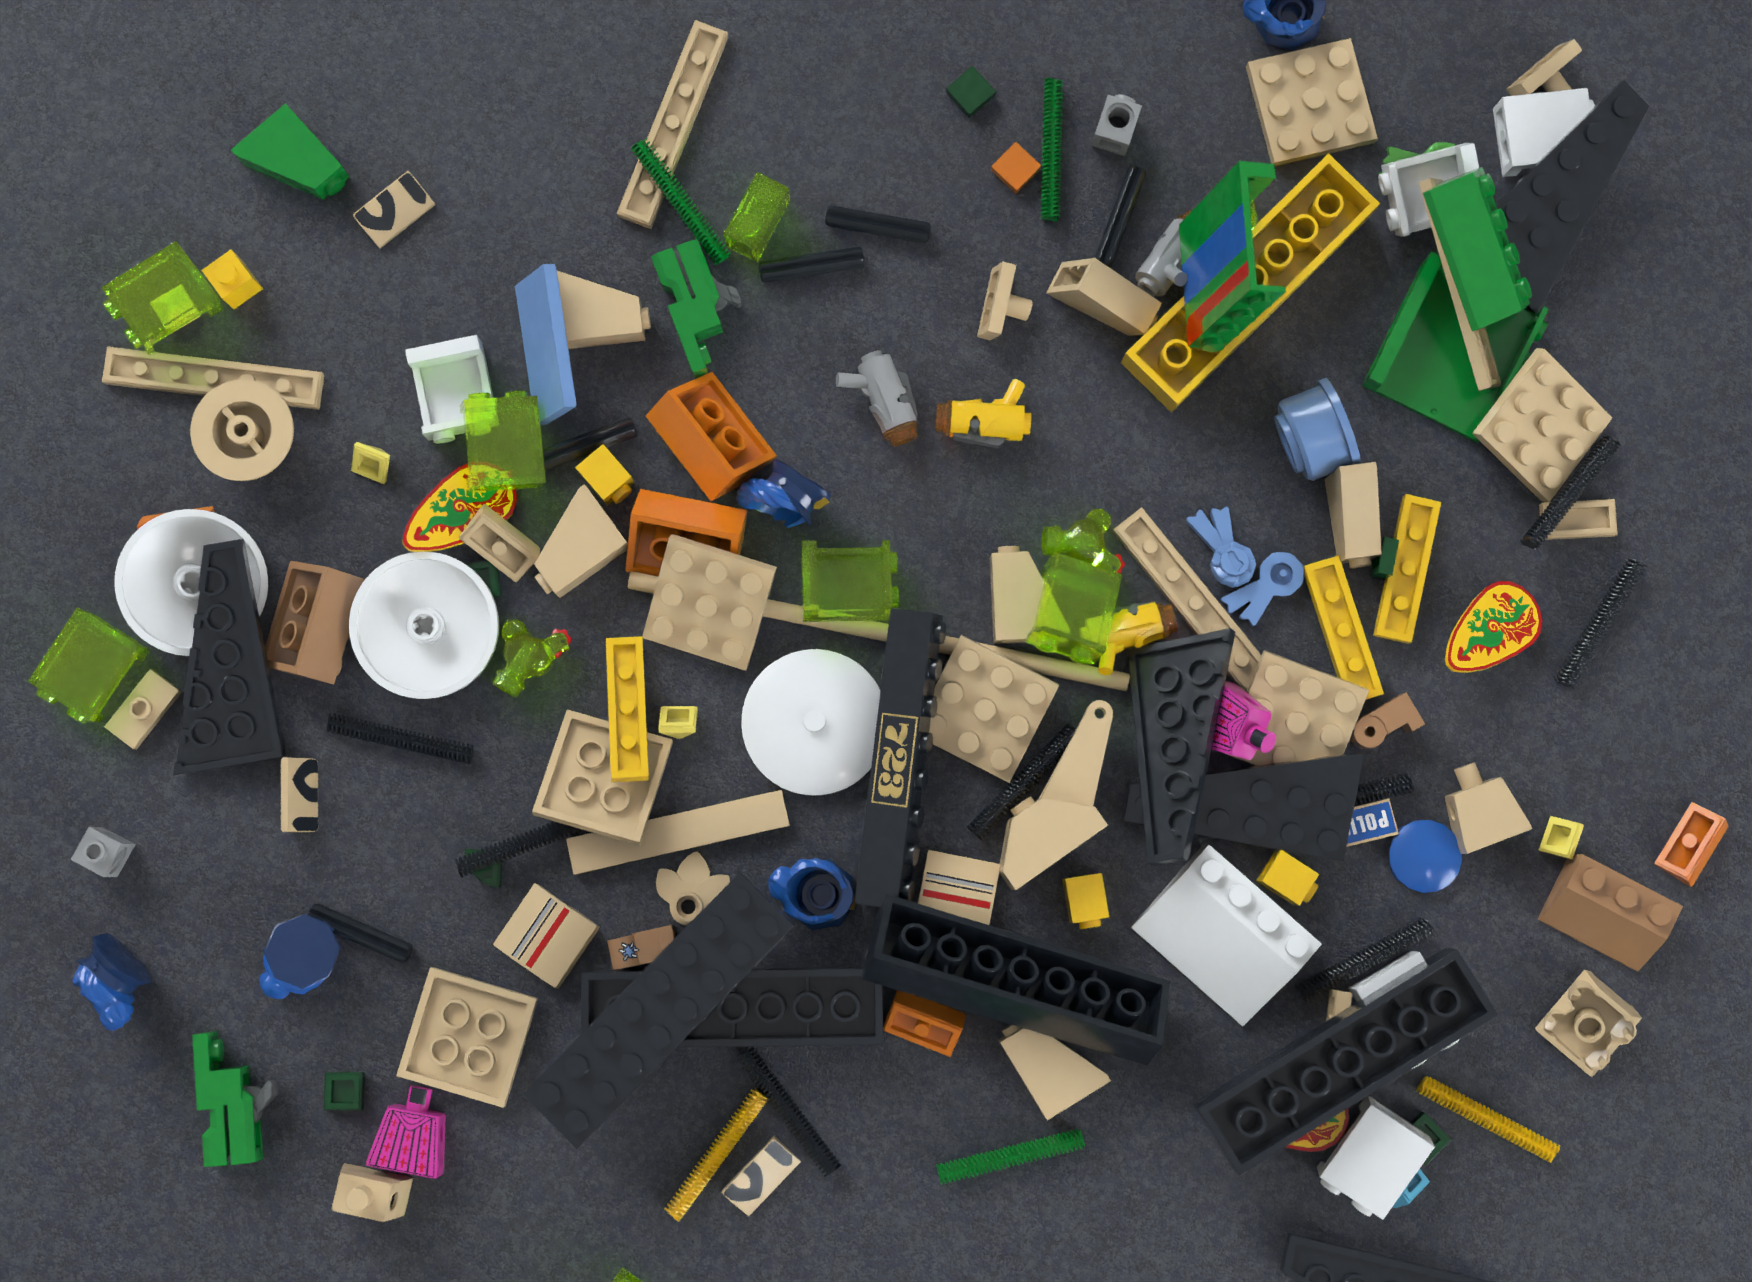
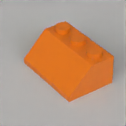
[646,372,777,501]
[625,489,747,576]

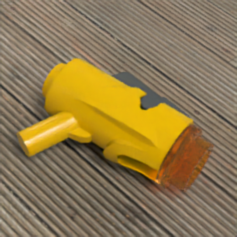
[935,379,1031,448]
[1078,602,1178,675]

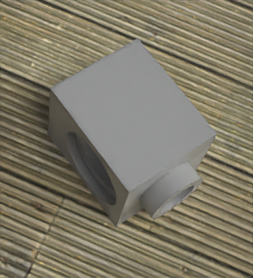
[1091,94,1142,156]
[71,826,136,877]

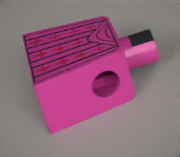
[1211,681,1276,760]
[366,1085,446,1179]

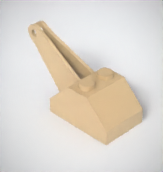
[999,700,1113,890]

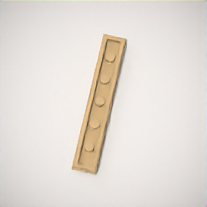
[617,20,729,229]
[1418,178,1502,391]
[102,347,324,410]
[1112,507,1261,692]
[566,790,790,875]

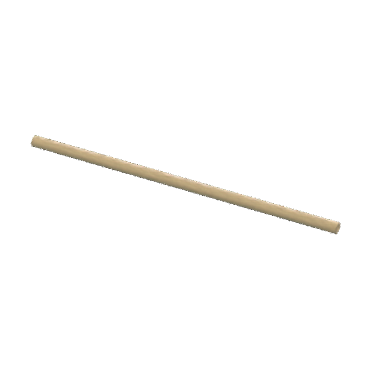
[628,571,1130,691]

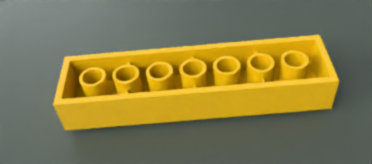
[1121,153,1380,413]

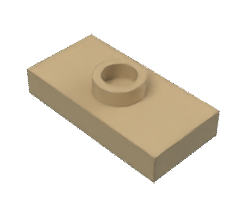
[104,669,182,750]

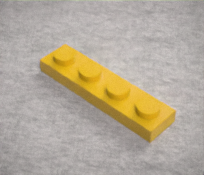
[1373,494,1441,644]
[1303,555,1384,700]
[606,637,649,782]

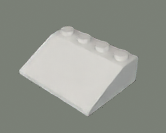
[1131,844,1322,1026]

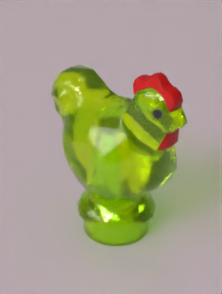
[1041,509,1125,578]
[492,619,572,698]

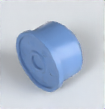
[1274,378,1361,481]

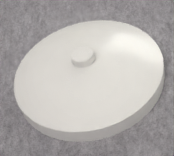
[115,509,268,656]
[349,552,499,699]
[742,649,881,796]

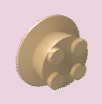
[190,380,294,481]

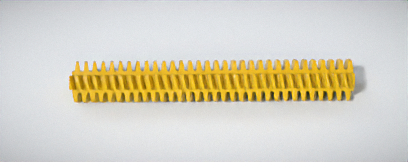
[1416,1076,1560,1163]
[664,1087,768,1222]

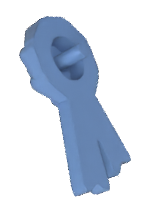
[1186,507,1256,587]
[1220,552,1304,627]

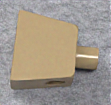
[1445,762,1532,854]
[332,1163,413,1222]

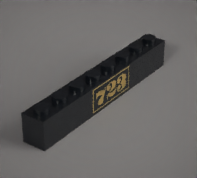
[855,608,946,907]

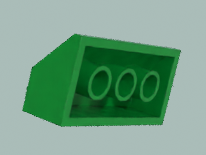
[1423,167,1532,332]

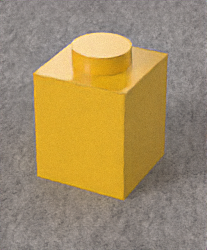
[201,249,263,309]
[575,444,635,506]
[1256,850,1319,906]
[1062,873,1109,929]

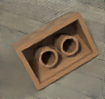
[265,561,365,685]
[1537,854,1683,971]

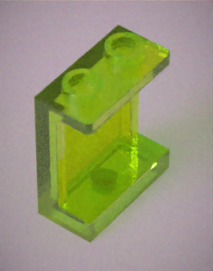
[101,241,223,355]
[460,391,546,492]
[801,540,899,622]
[1026,552,1122,664]
[27,607,150,724]

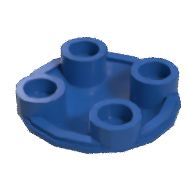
[1389,820,1462,893]

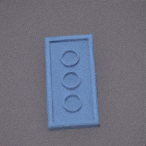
[515,264,577,425]

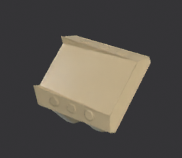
[1535,969,1642,1077]

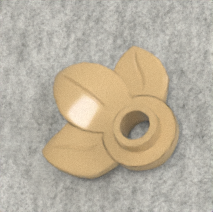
[656,852,730,925]

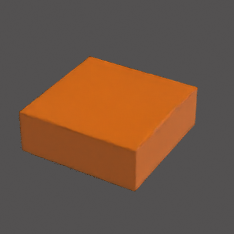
[991,142,1041,194]

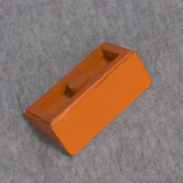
[1654,802,1728,887]
[883,990,966,1057]

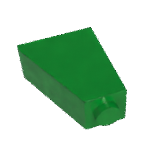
[231,103,350,200]

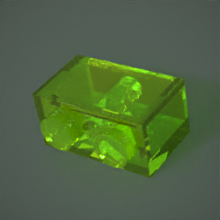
[723,172,790,262]

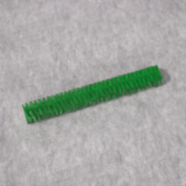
[1040,77,1063,222]
[631,138,731,265]
[936,1128,1085,1185]

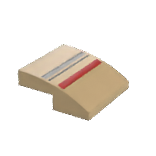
[918,850,1000,925]
[493,883,600,989]

